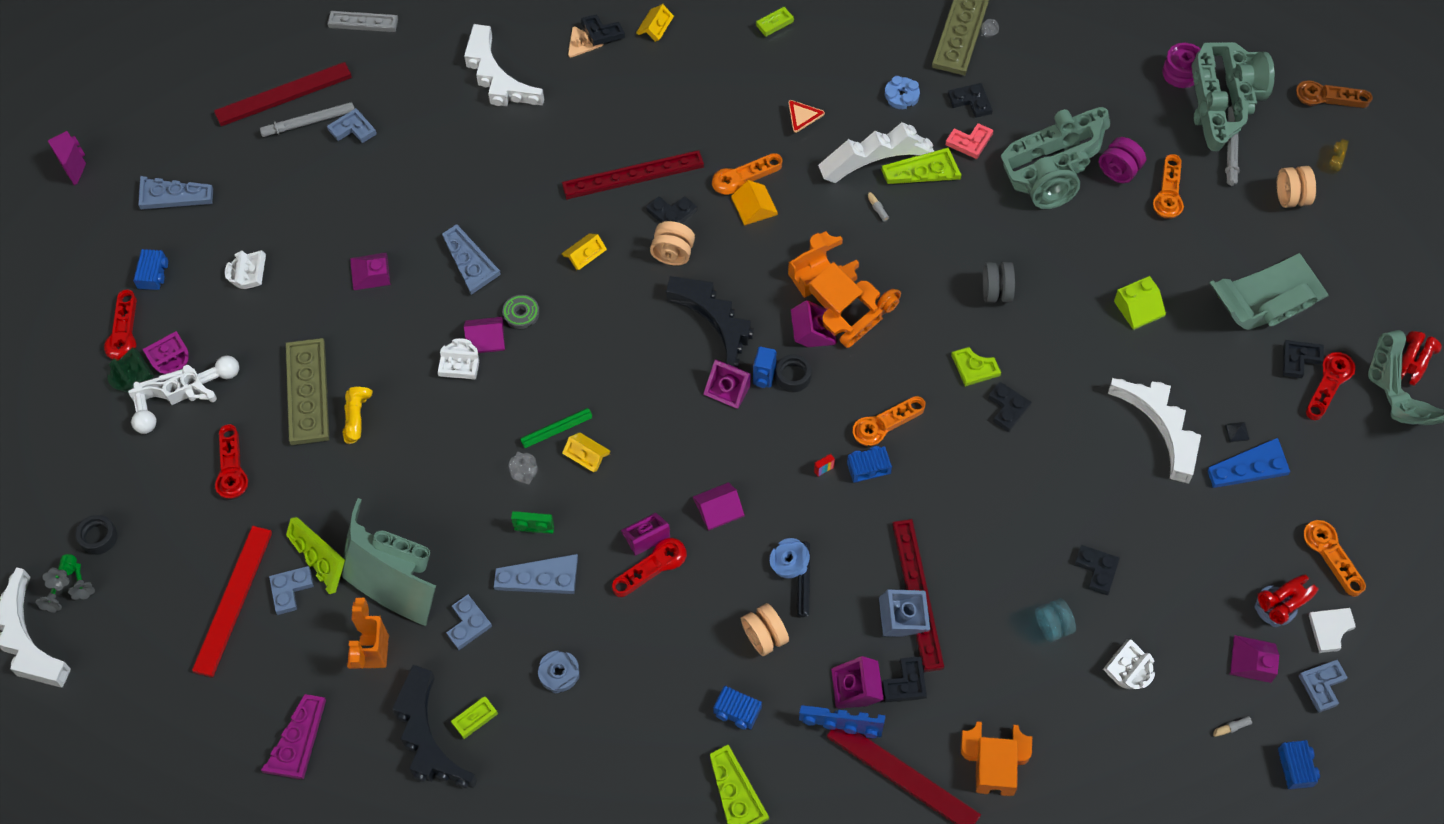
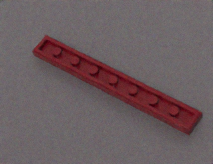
[214,62,352,127]
[562,150,704,200]
[892,519,944,672]
[827,728,981,824]

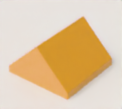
[731,180,778,226]

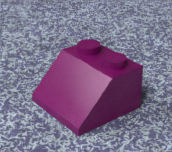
[48,131,86,185]
[791,300,837,347]
[831,656,883,709]

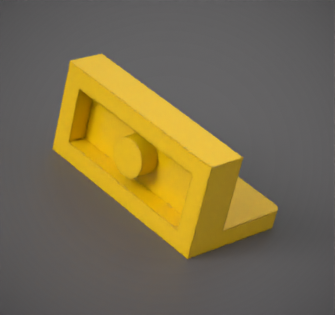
[636,4,674,42]
[562,233,607,270]
[562,433,611,472]

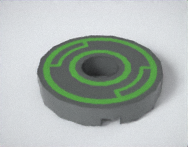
[502,295,540,329]

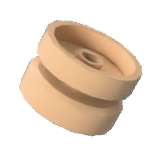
[1277,166,1316,208]
[650,221,695,266]
[741,603,789,656]

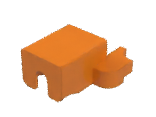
[788,231,859,298]
[809,262,880,336]
[347,598,389,669]
[961,722,1032,796]

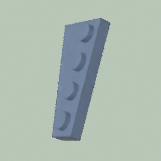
[138,176,213,209]
[442,224,501,295]
[494,554,578,594]

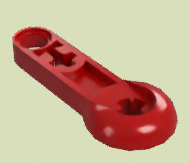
[104,289,137,360]
[1306,352,1356,420]
[215,424,248,499]
[612,538,687,597]

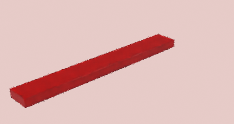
[192,526,272,678]

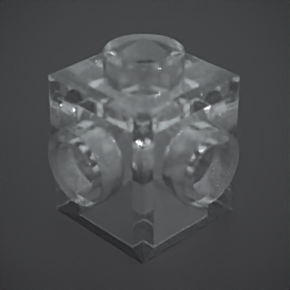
[508,451,538,484]

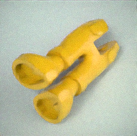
[342,387,373,444]

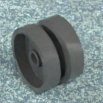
[983,261,1015,303]

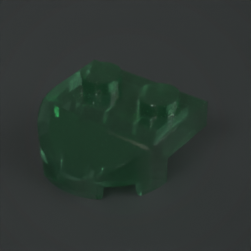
[107,347,154,392]

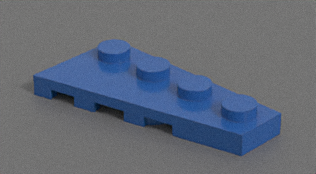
[1208,438,1290,488]
[799,705,886,738]

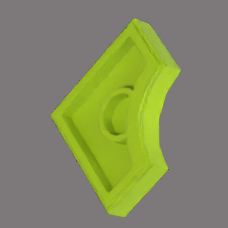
[951,347,1001,386]

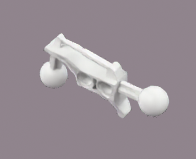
[128,355,239,434]

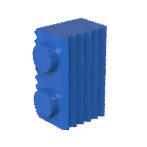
[133,249,168,290]
[753,347,776,388]
[847,446,892,483]
[713,686,762,730]
[1278,740,1320,789]

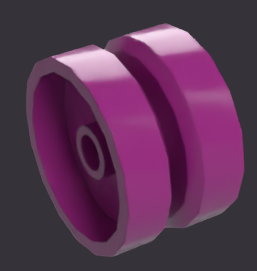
[1162,43,1200,88]
[1099,137,1146,183]

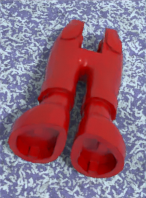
[1401,331,1442,386]
[1258,574,1319,624]

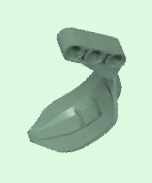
[1368,330,1444,425]

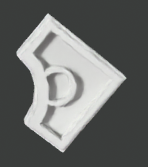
[1309,608,1356,653]

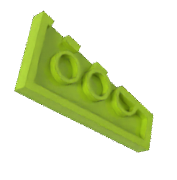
[881,148,961,184]
[286,517,345,594]
[710,745,769,824]

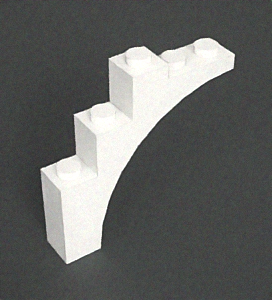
[464,24,544,106]
[818,122,934,183]
[1108,378,1201,484]
[0,567,71,688]

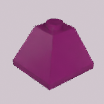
[350,253,391,290]
[1230,635,1279,683]

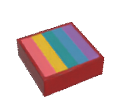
[814,454,835,477]

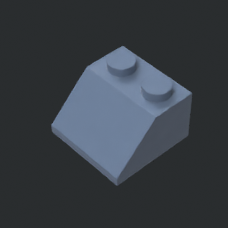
[879,590,930,637]

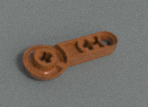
[1296,81,1373,108]

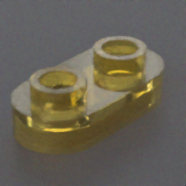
[1330,139,1349,172]

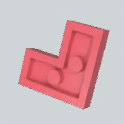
[945,123,994,159]

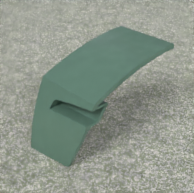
[1209,253,1329,330]
[341,498,436,626]

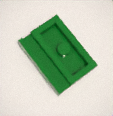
[511,511,554,534]

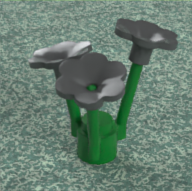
[35,554,95,613]

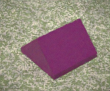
[464,317,505,353]
[703,360,750,409]
[693,482,745,531]
[621,513,670,556]

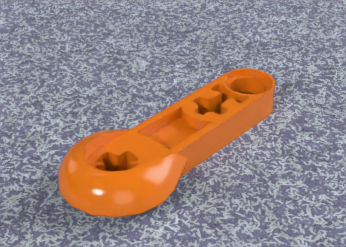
[712,153,782,195]
[1153,154,1184,219]
[840,289,901,348]
[853,396,925,446]
[1304,520,1366,597]

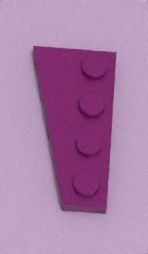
[261,694,326,780]

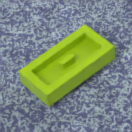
[756,7,794,37]
[451,696,498,739]

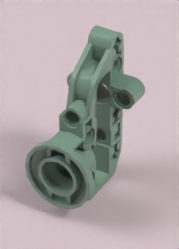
[1192,42,1275,151]
[1001,107,1110,209]

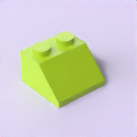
[1114,276,1166,330]

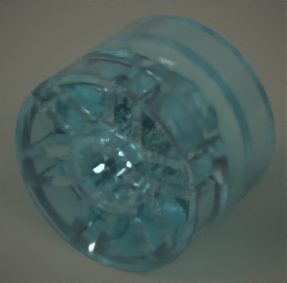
[1035,598,1076,642]

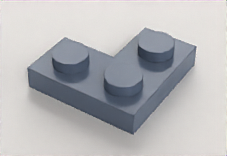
[327,108,377,143]
[269,566,314,615]
[446,595,492,650]
[1299,660,1347,713]

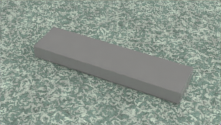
[328,11,398,32]

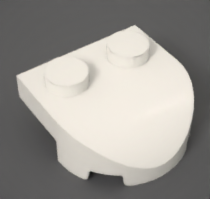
[225,250,266,289]
[438,339,479,379]
[1103,639,1155,689]

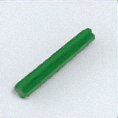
[521,408,592,448]

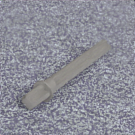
[260,102,354,137]
[1225,105,1240,186]

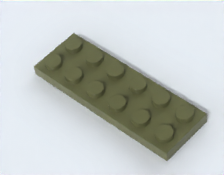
[932,0,989,75]
[286,338,329,445]

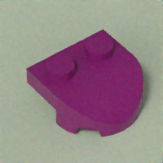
[143,331,189,374]

